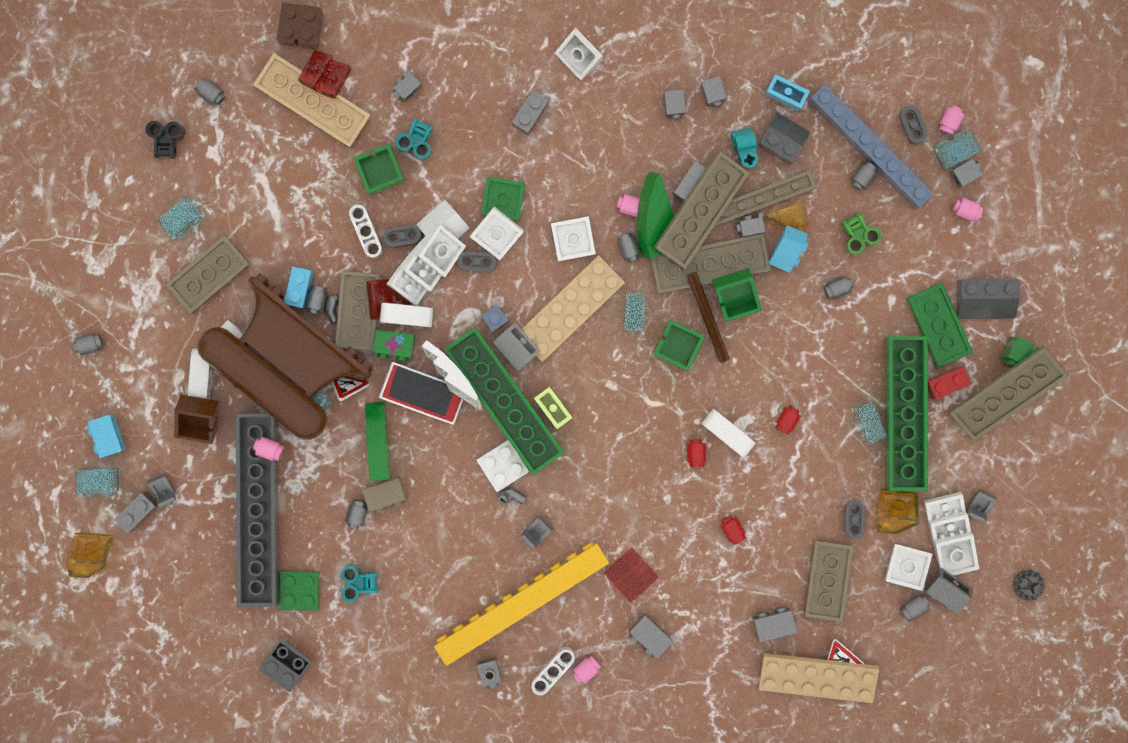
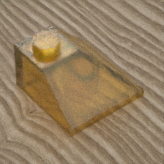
[763,201,809,231]
[876,488,920,535]
[66,533,113,578]

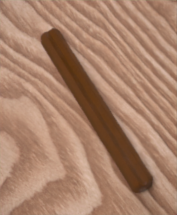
[687,272,729,363]

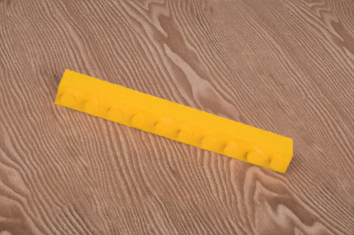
[434,542,609,666]

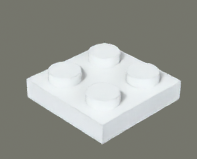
[470,207,524,260]
[551,216,596,262]
[477,440,529,492]
[884,543,932,591]

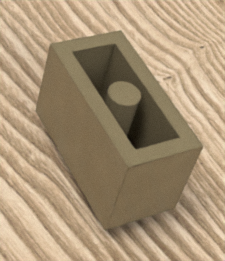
[362,477,407,514]

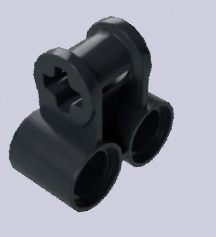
[145,121,186,159]

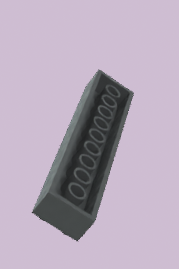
[236,413,279,607]

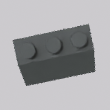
[957,279,1020,319]

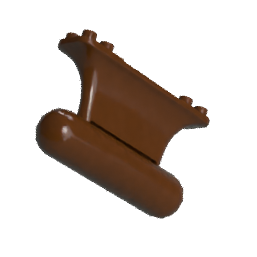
[197,273,373,440]

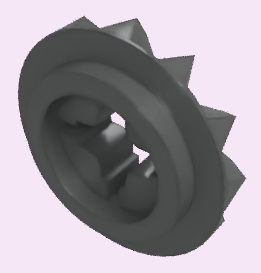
[1014,570,1045,601]

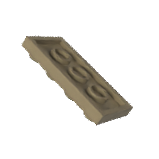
[165,235,250,314]
[335,271,380,351]
[804,540,854,622]

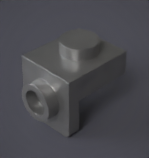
[148,473,176,507]
[968,488,996,523]
[520,515,554,549]

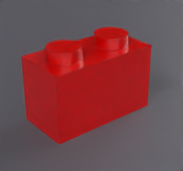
[928,367,971,400]

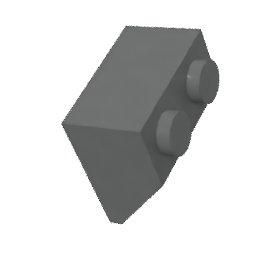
[757,113,810,165]

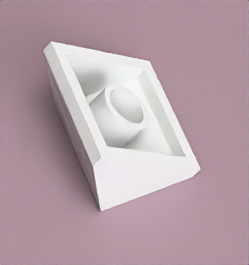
[555,28,603,80]
[416,200,470,239]

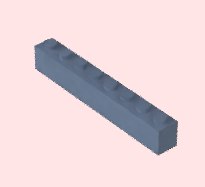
[808,84,933,209]

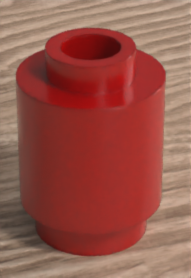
[775,405,801,435]
[686,439,706,467]
[720,515,747,545]

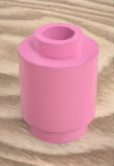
[939,105,965,135]
[617,194,640,217]
[953,197,983,221]
[253,437,284,461]
[573,656,601,684]

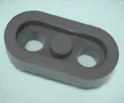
[900,106,927,144]
[383,225,422,247]
[458,251,496,272]
[844,500,865,539]

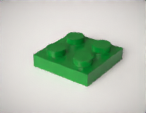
[481,177,525,221]
[279,571,319,611]

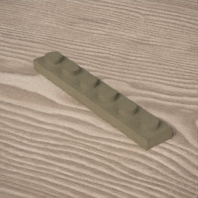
[714,170,817,227]

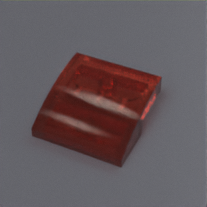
[298,50,351,99]
[366,279,410,320]
[604,548,659,603]

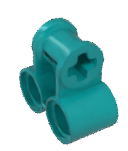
[396,118,434,160]
[730,127,758,168]
[341,564,379,603]

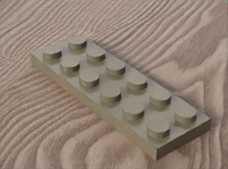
[654,151,749,269]
[651,233,771,294]
[950,345,1069,441]

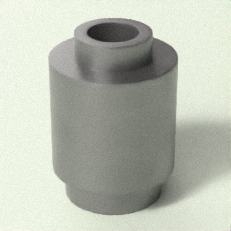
[195,78,225,106]
[851,161,878,191]
[617,233,642,263]
[823,275,853,300]
[305,286,327,315]
[73,333,104,356]
[345,499,368,529]
[900,595,930,622]

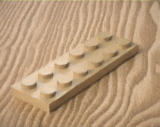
[253,53,371,148]
[521,255,625,362]
[758,653,879,703]

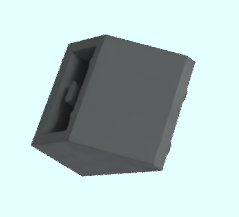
[259,638,313,692]

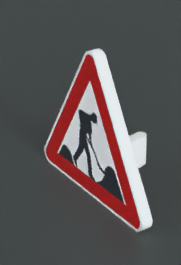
[332,376,370,401]
[827,639,864,664]

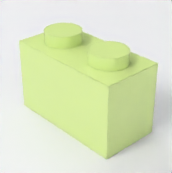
[534,387,572,429]

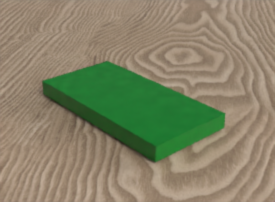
[906,282,973,368]

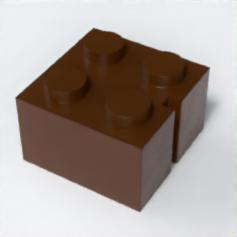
[277,2,323,50]
[174,394,219,444]

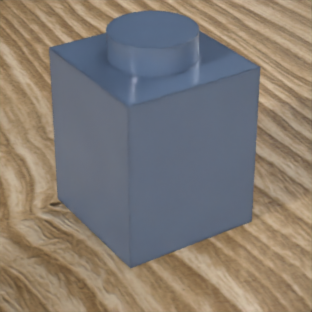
[482,305,509,332]

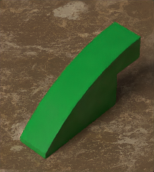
[637,172,674,260]
[365,401,391,481]

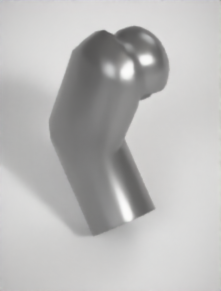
[324,294,339,324]
[497,488,527,504]

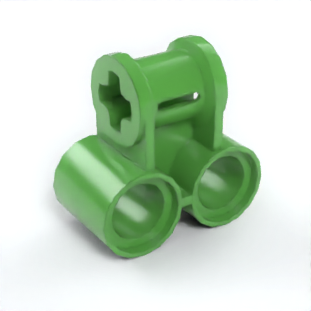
[841,213,882,255]

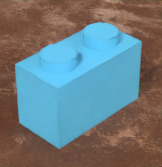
[764,74,810,112]
[769,225,809,273]
[284,266,314,309]
[87,414,126,458]

